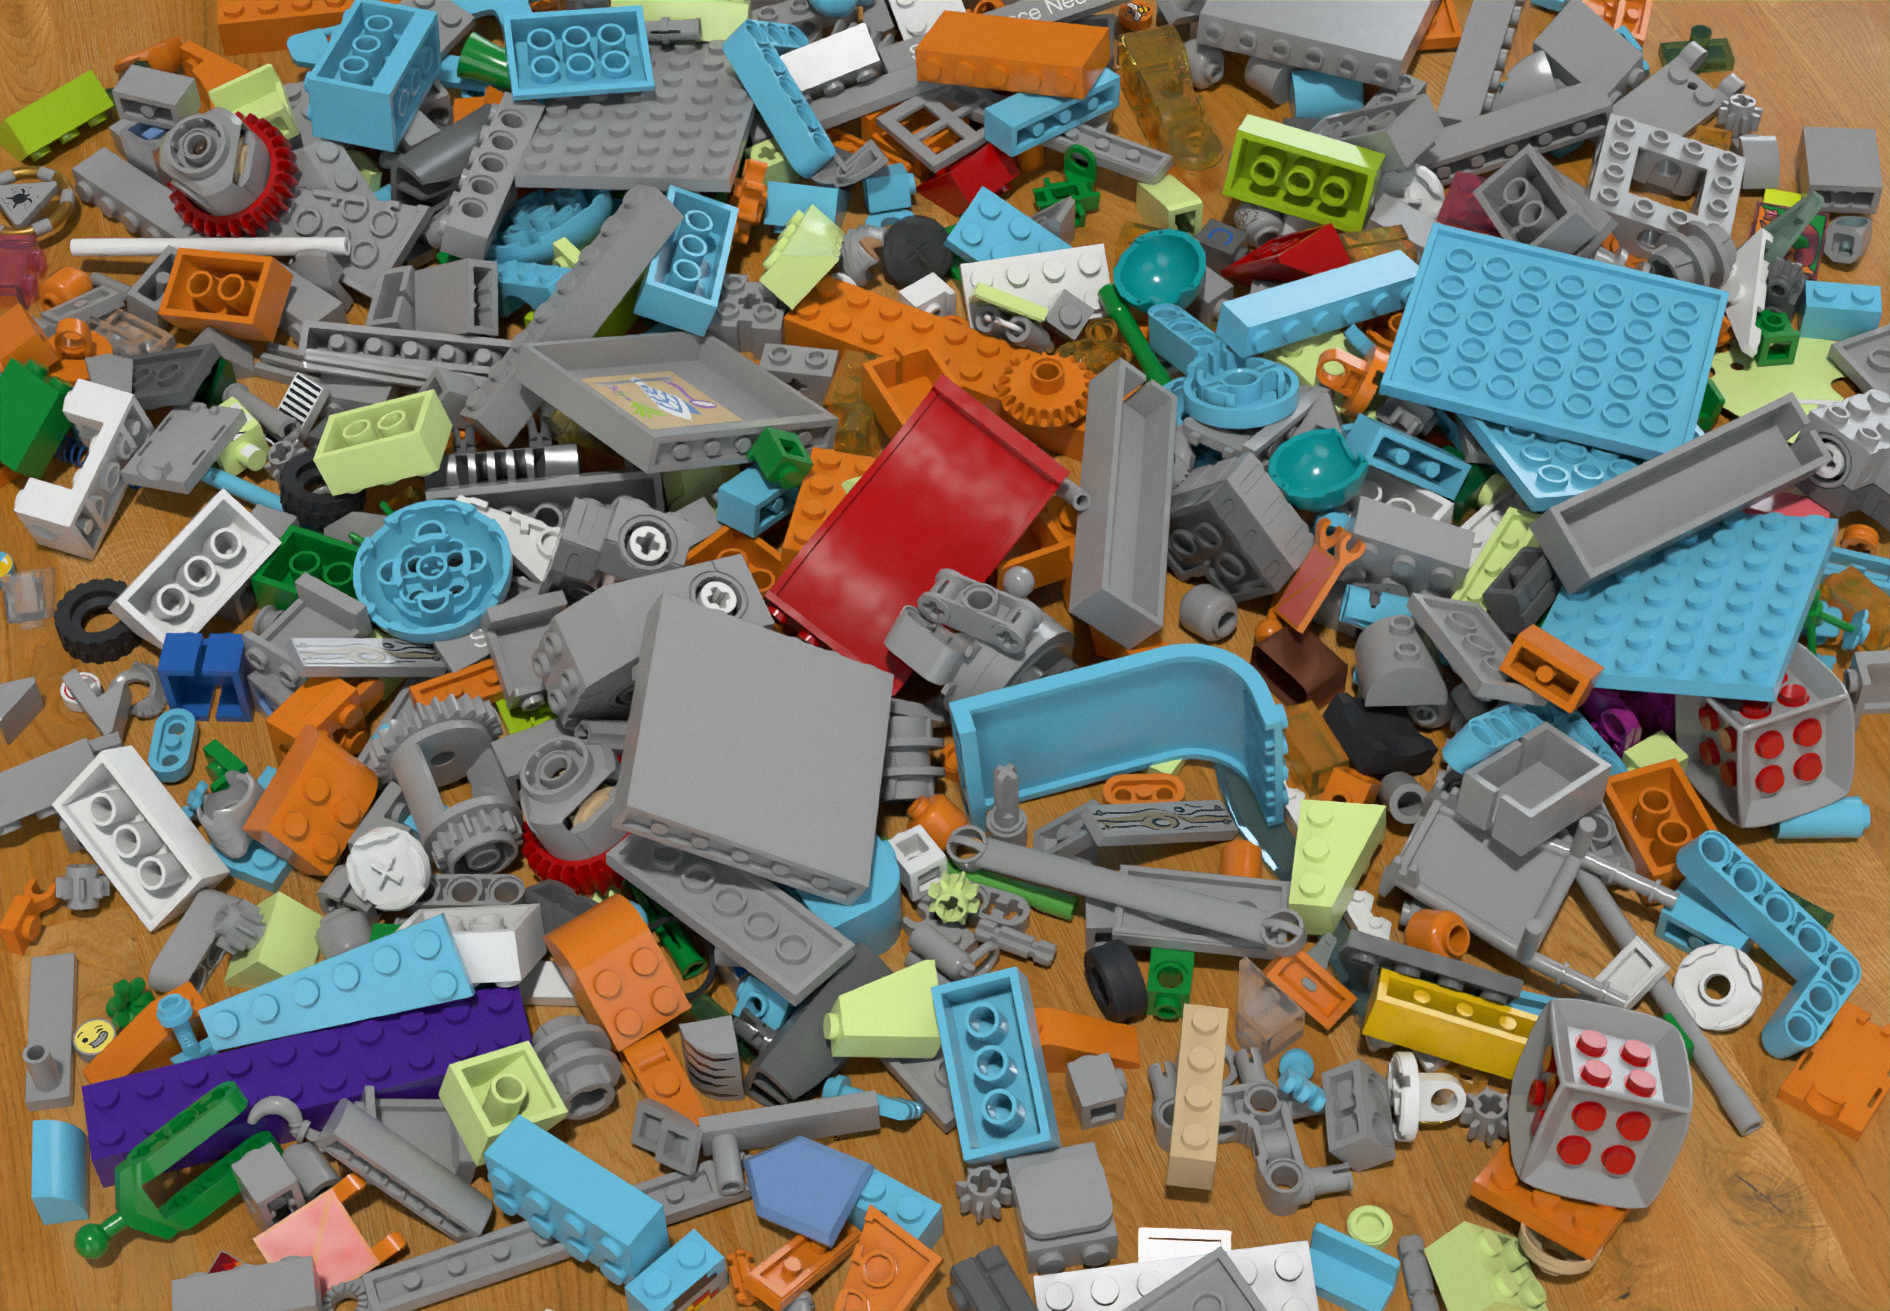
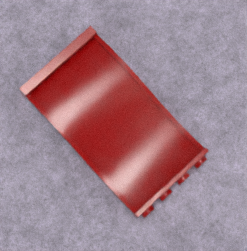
[763,374,1070,698]

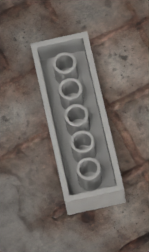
[425,468,666,567]

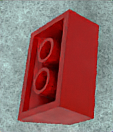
[1220,223,1351,287]

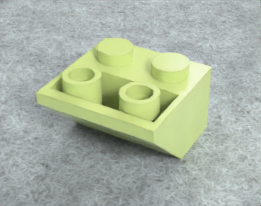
[1424,1221,1549,1311]

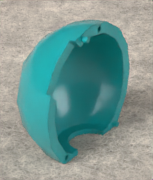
[1113,229,1206,315]
[1268,428,1369,512]

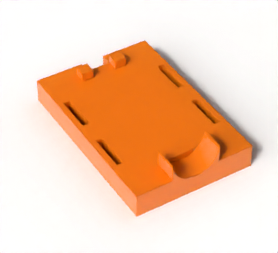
[1777,1001,1890,1142]

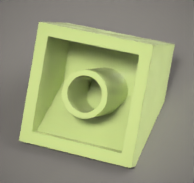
[438,1040,568,1167]

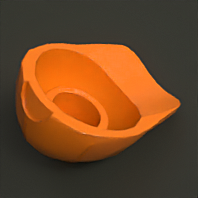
[114,35,183,73]

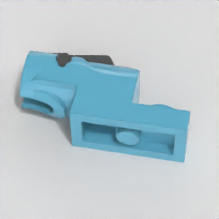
[1339,582,1452,666]

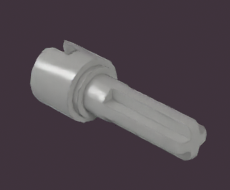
[986,763,1027,847]

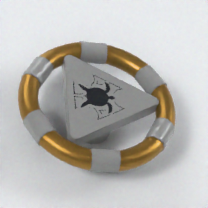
[0,166,75,241]

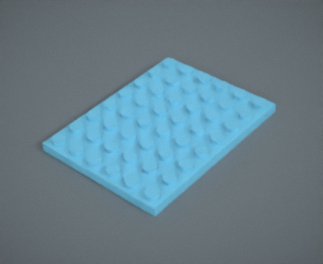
[1379,222,1729,460]
[1541,511,1839,702]

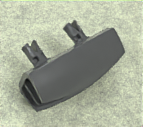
[379,103,492,213]
[424,416,583,492]
[733,942,893,1107]

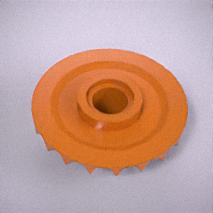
[998,350,1094,428]

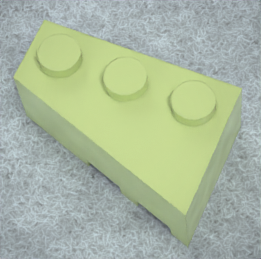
[1288,799,1386,935]

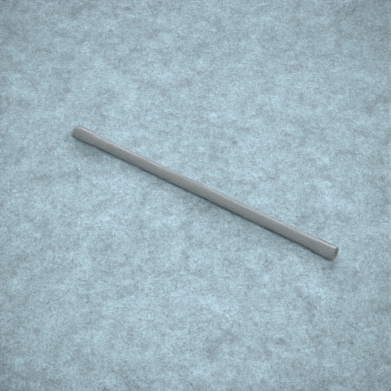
[1451,682,1764,1136]

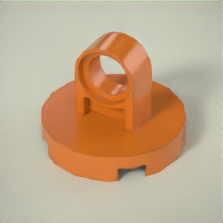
[48,318,113,386]
[1316,345,1389,420]

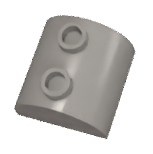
[1354,614,1448,707]

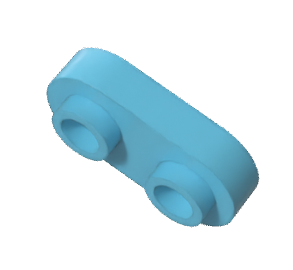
[148,708,198,782]

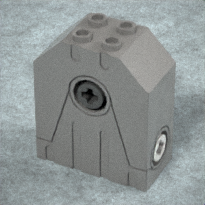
[532,554,775,732]

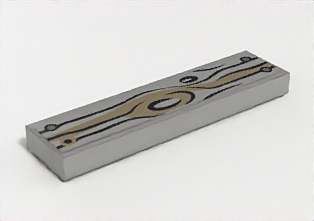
[286,638,447,677]
[1080,800,1239,847]

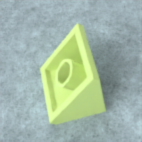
[224,891,323,989]

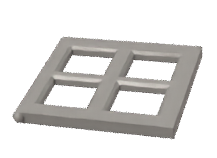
[876,84,1003,173]

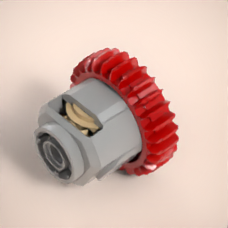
[159,107,300,238]
[518,736,631,898]

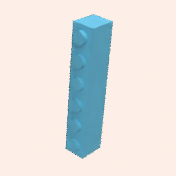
[1216,249,1419,359]

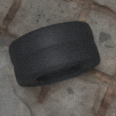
[1084,939,1148,1022]

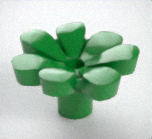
[106,977,154,1028]

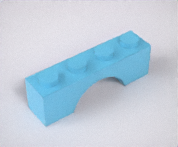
[485,258,572,318]

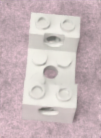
[13,378,155,560]

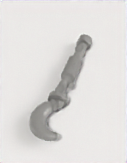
[247,1096,326,1153]

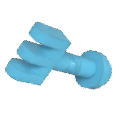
[156,994,219,1064]
[1277,1048,1326,1113]
[822,1074,924,1120]

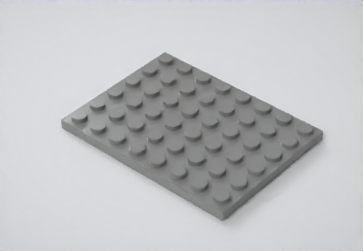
[514,40,757,192]

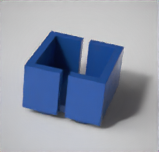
[157,632,256,722]

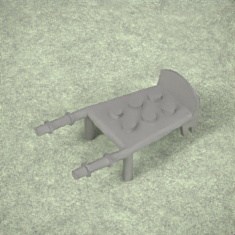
[1378,779,1680,1008]

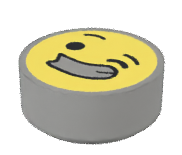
[73,1019,118,1063]

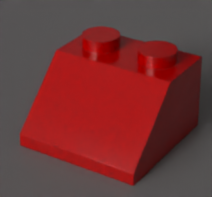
[916,141,1020,216]

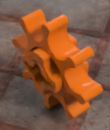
[726,158,768,245]

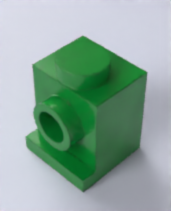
[1753,309,1800,366]
[746,426,814,489]

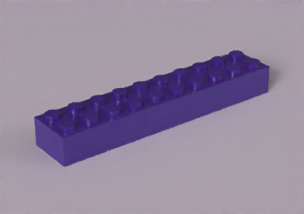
[82,984,533,1188]

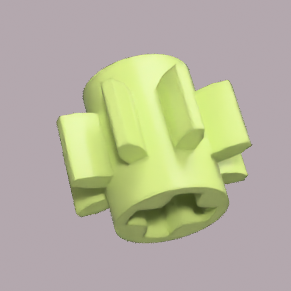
[927,871,980,925]

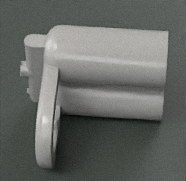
[904,922,999,985]

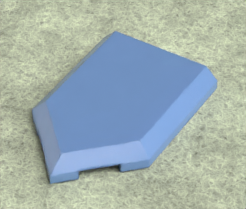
[743,1135,875,1248]

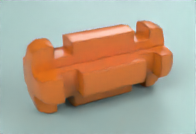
[726,1248,760,1306]

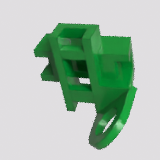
[1033,144,1101,228]

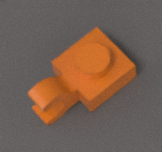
[0,878,59,956]

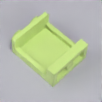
[208,64,299,140]

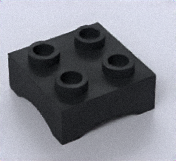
[1322,693,1439,774]

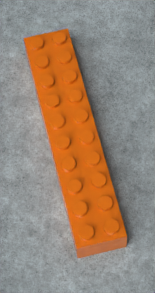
[783,275,1137,462]

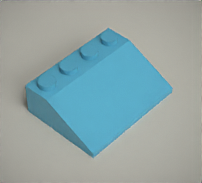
[502,5,655,101]

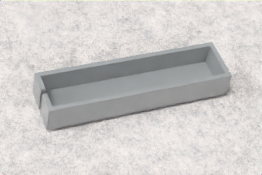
[1069,357,1178,650]
[1529,392,1833,595]

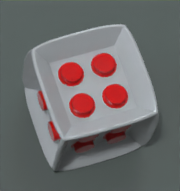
[1675,642,1855,828]
[1508,998,1694,1209]

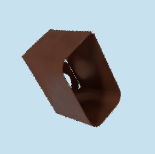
[1250,624,1348,721]

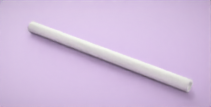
[70,237,351,257]

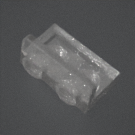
[85,308,177,357]

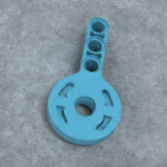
[1148,303,1299,429]

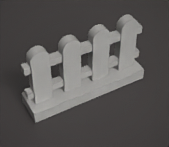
[1182,382,1335,471]

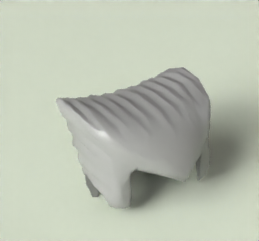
[197,770,266,859]

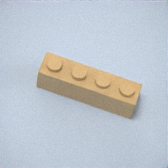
[1166,1003,1229,1190]

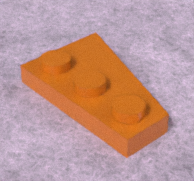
[833,1204,945,1311]

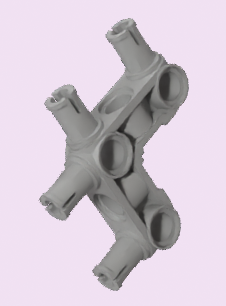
[1147,1047,1354,1216]

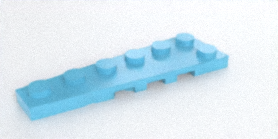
[198,913,476,1051]

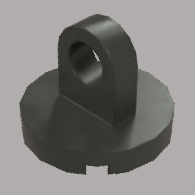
[881,215,954,286]

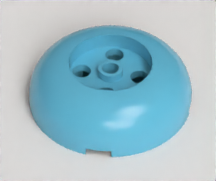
[485,188,613,266]
[353,500,513,644]

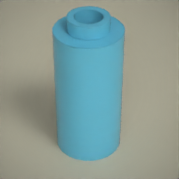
[1771,796,1871,839]

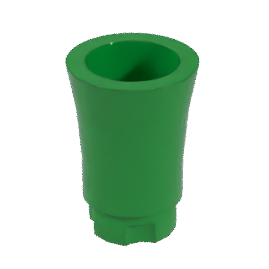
[457,32,511,92]

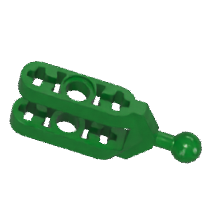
[74,1081,283,1259]

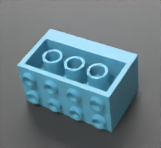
[304,0,441,152]

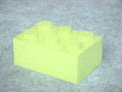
[313,389,453,496]

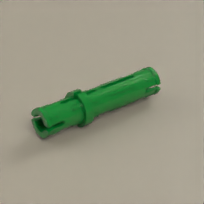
[625,879,707,979]

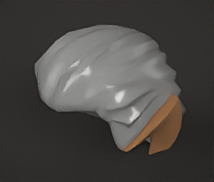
[837,224,887,287]

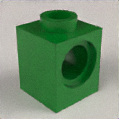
[1145,948,1195,1019]

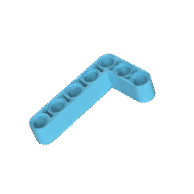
[722,19,836,179]
[1442,700,1628,776]
[1676,830,1861,1059]

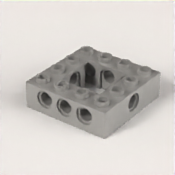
[1584,113,1746,260]

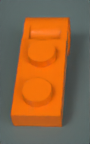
[619,1029,708,1145]

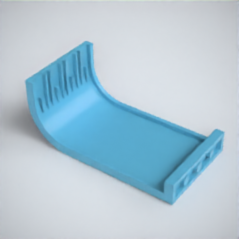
[949,644,1289,832]

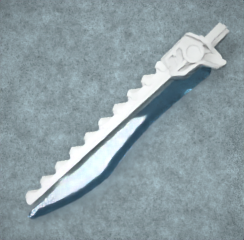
[1213,762,1450,1073]

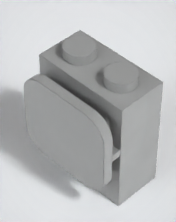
[1796,126,1883,214]
[414,258,498,338]
[1006,1142,1118,1274]

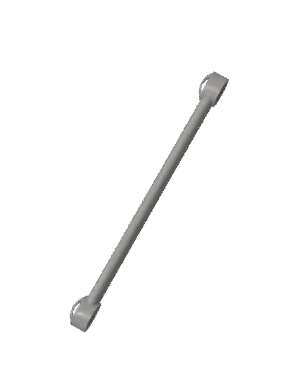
[946,825,1307,957]

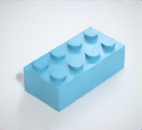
[633,184,739,337]
[931,966,1062,1169]
[483,1114,670,1285]

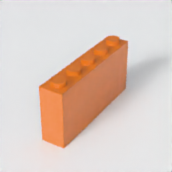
[915,10,1111,100]

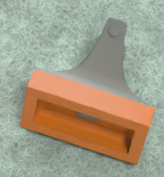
[1262,932,1358,1031]

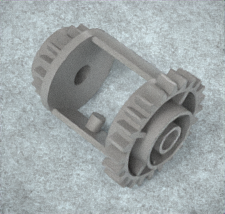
[368,693,523,874]

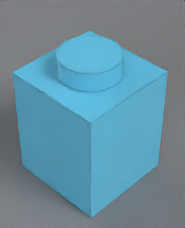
[862,163,916,213]

